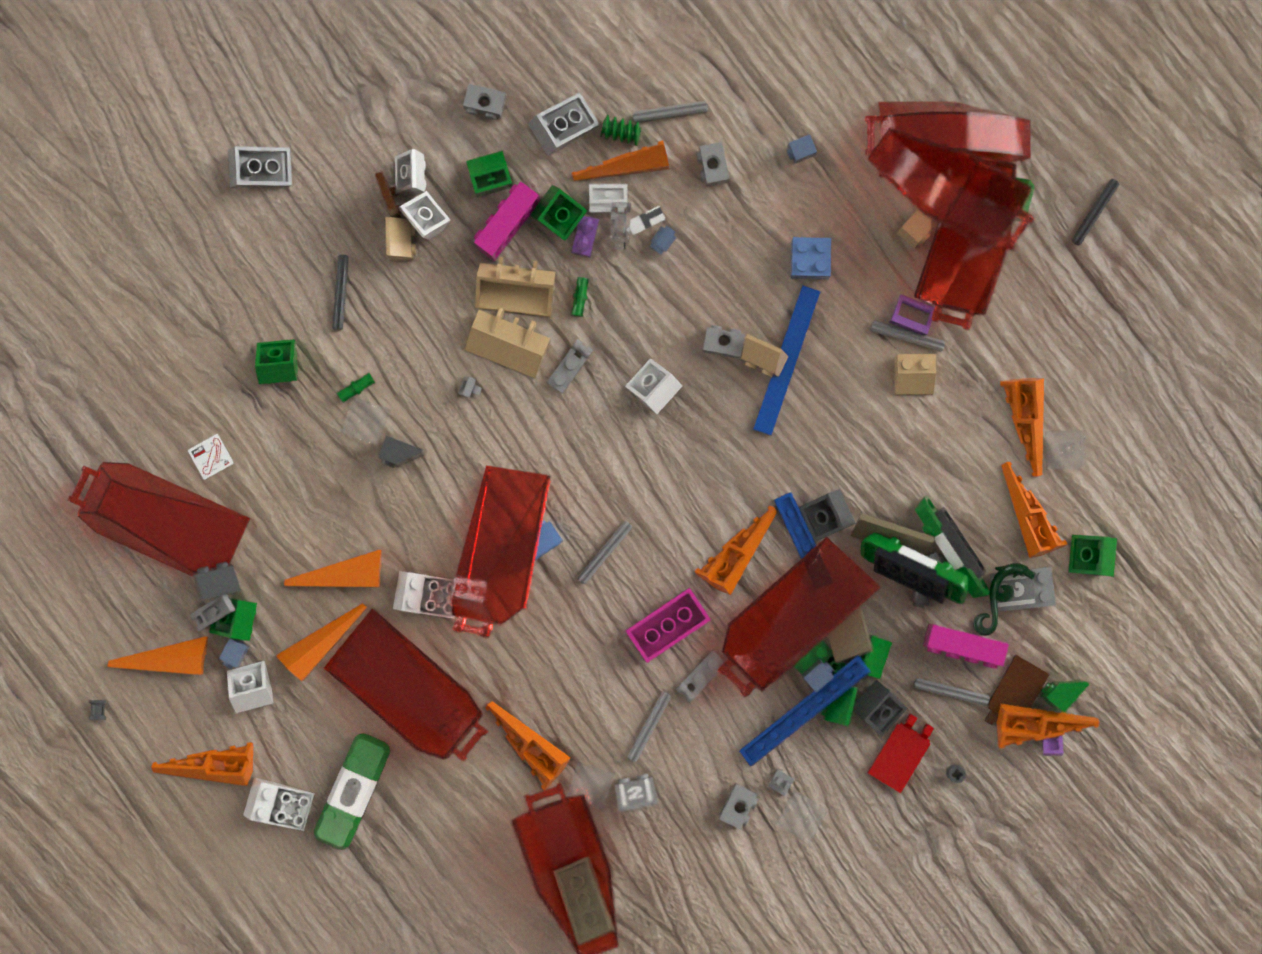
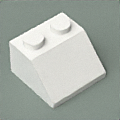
[395,149,426,196]
[398,191,450,240]
[625,358,682,414]
[227,661,273,713]

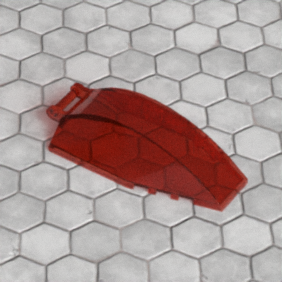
[865,101,1031,178]
[867,128,1035,252]
[914,156,1017,330]
[511,782,619,954]

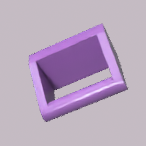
[889,294,936,336]

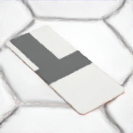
[627,206,665,235]

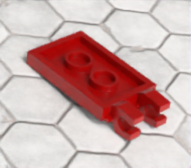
[867,713,934,793]

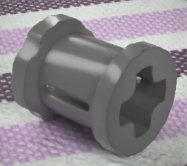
[89,700,107,720]
[946,765,966,783]

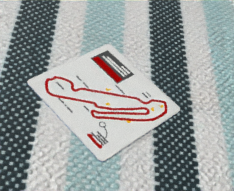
[188,434,234,480]

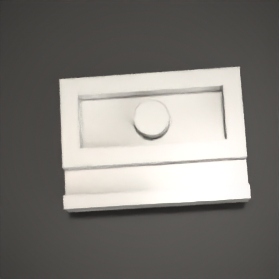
[589,184,628,212]

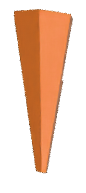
[571,140,669,181]
[695,506,778,595]
[284,550,382,587]
[107,637,208,675]
[485,701,571,791]

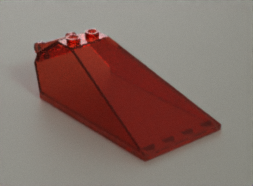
[67,462,251,577]
[451,465,551,639]
[718,537,881,697]
[324,608,489,762]

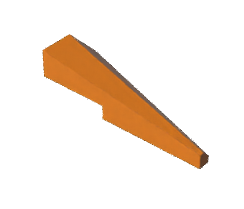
[1000,378,1044,477]
[1001,462,1068,558]
[276,603,368,681]
[997,704,1100,749]
[151,742,254,786]

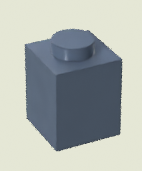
[786,135,817,164]
[219,638,250,669]
[802,659,834,692]

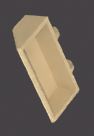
[475,256,556,317]
[465,307,551,378]

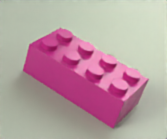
[474,181,540,262]
[626,588,711,663]
[923,624,1009,669]

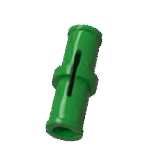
[571,277,589,317]
[337,372,375,403]

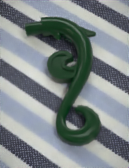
[973,563,1036,636]

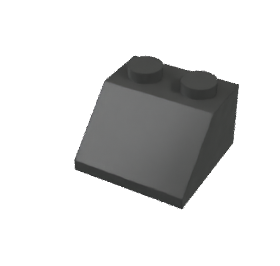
[378,436,426,468]
[799,489,856,542]
[193,562,241,600]
[853,680,908,737]

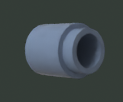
[650,226,677,255]

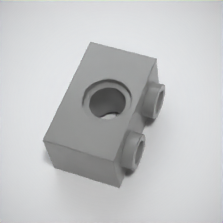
[463,84,507,120]
[696,142,730,187]
[702,325,745,359]
[719,783,759,829]

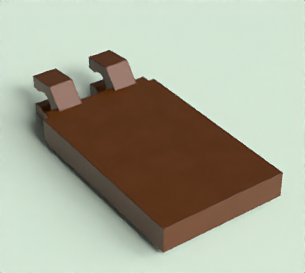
[375,171,403,218]
[984,655,1050,725]

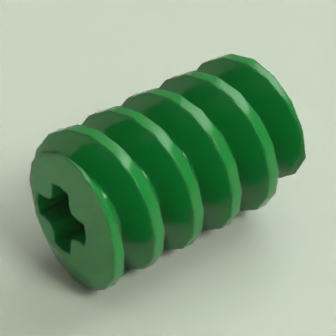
[600,115,642,146]

